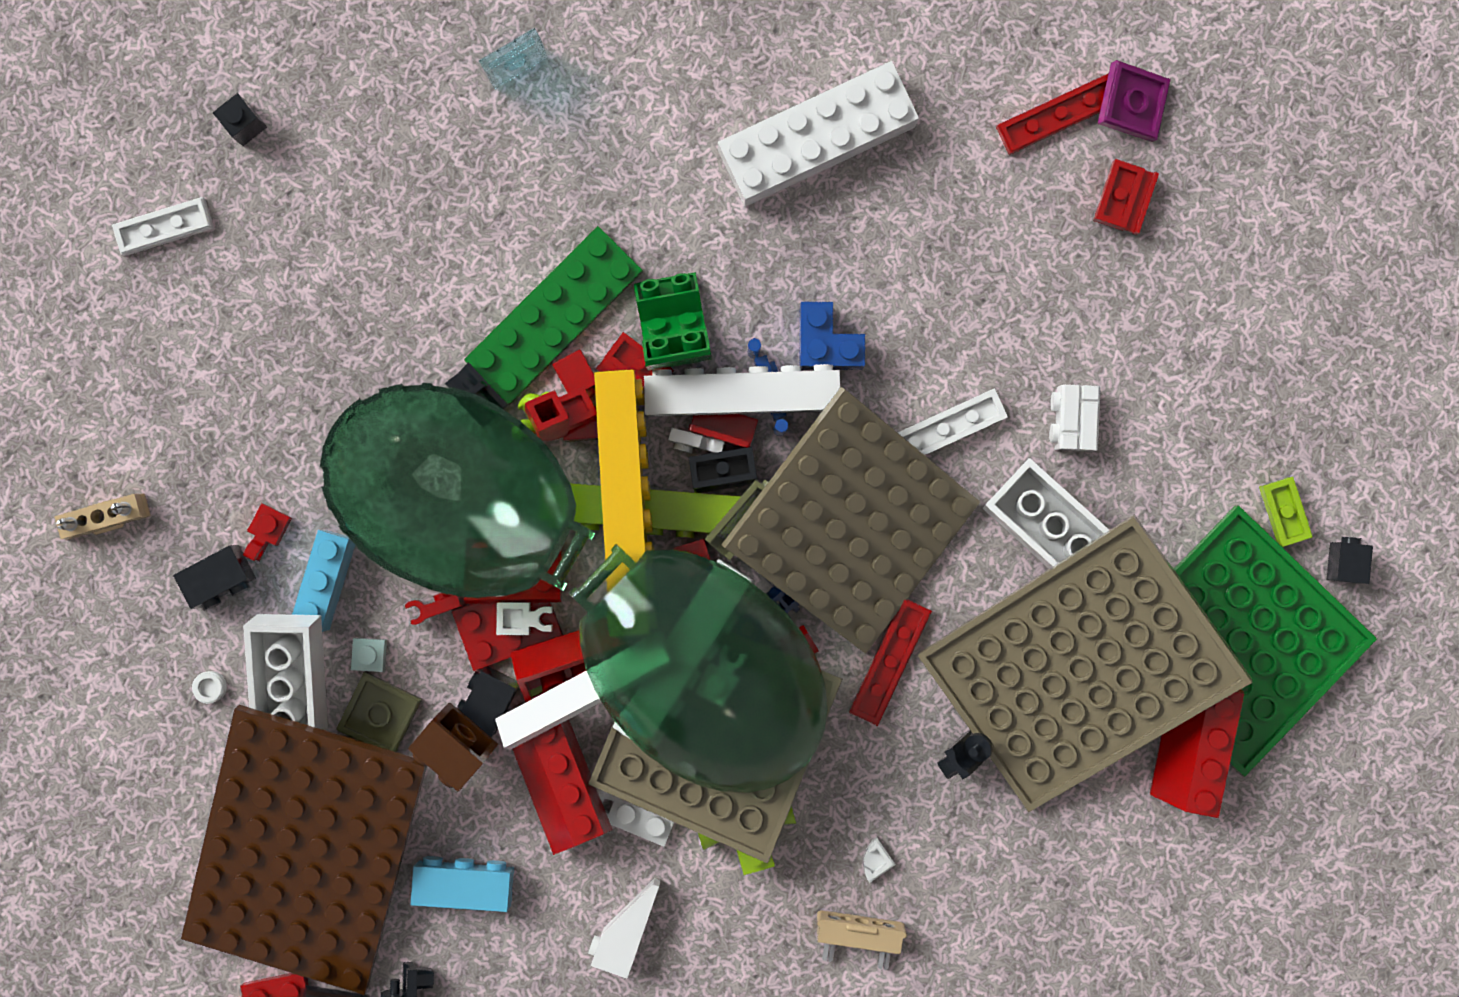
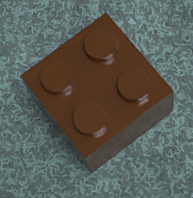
[408,702,498,792]

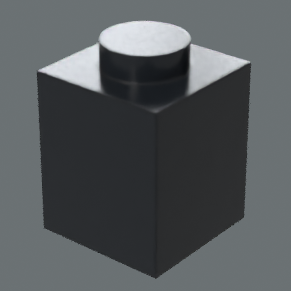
[212,93,267,146]
[1326,537,1373,584]

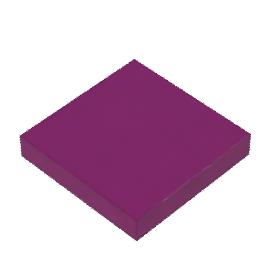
[1098,60,1171,142]

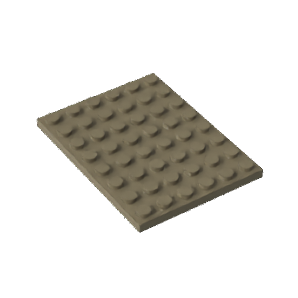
[917,514,1252,812]

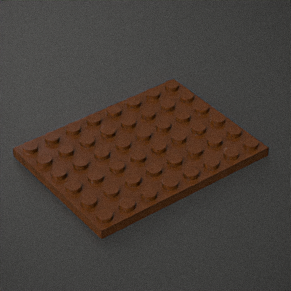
[181,704,427,995]

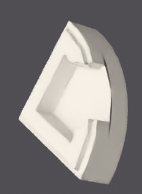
[863,837,896,883]

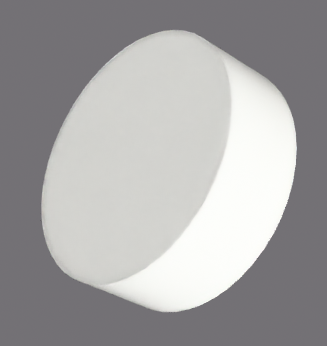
[192,671,227,704]

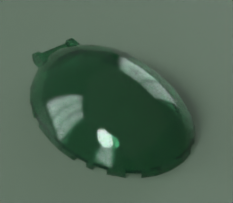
[319,383,595,598]
[569,544,828,793]

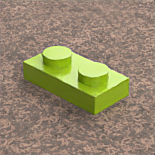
[1259,477,1313,547]

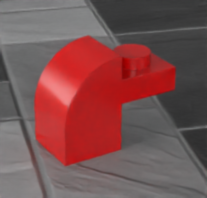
[525,387,597,441]

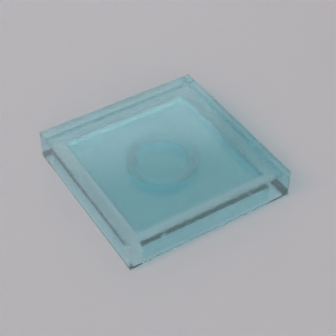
[479,28,547,88]

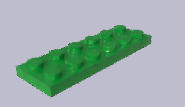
[464,226,643,405]

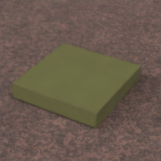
[336,672,422,752]

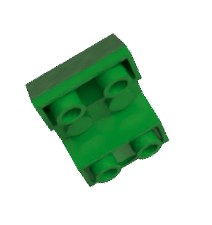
[634,272,712,371]

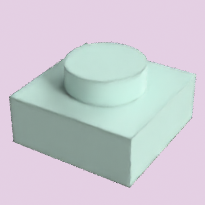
[351,638,387,672]

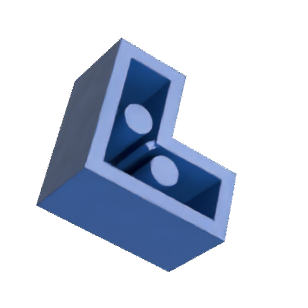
[799,302,865,370]

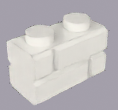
[1049,384,1100,452]

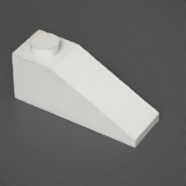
[588,878,660,979]

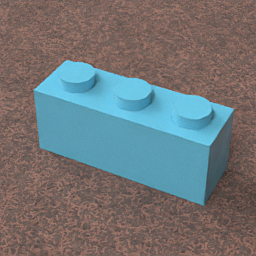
[292,530,357,632]
[411,856,514,912]

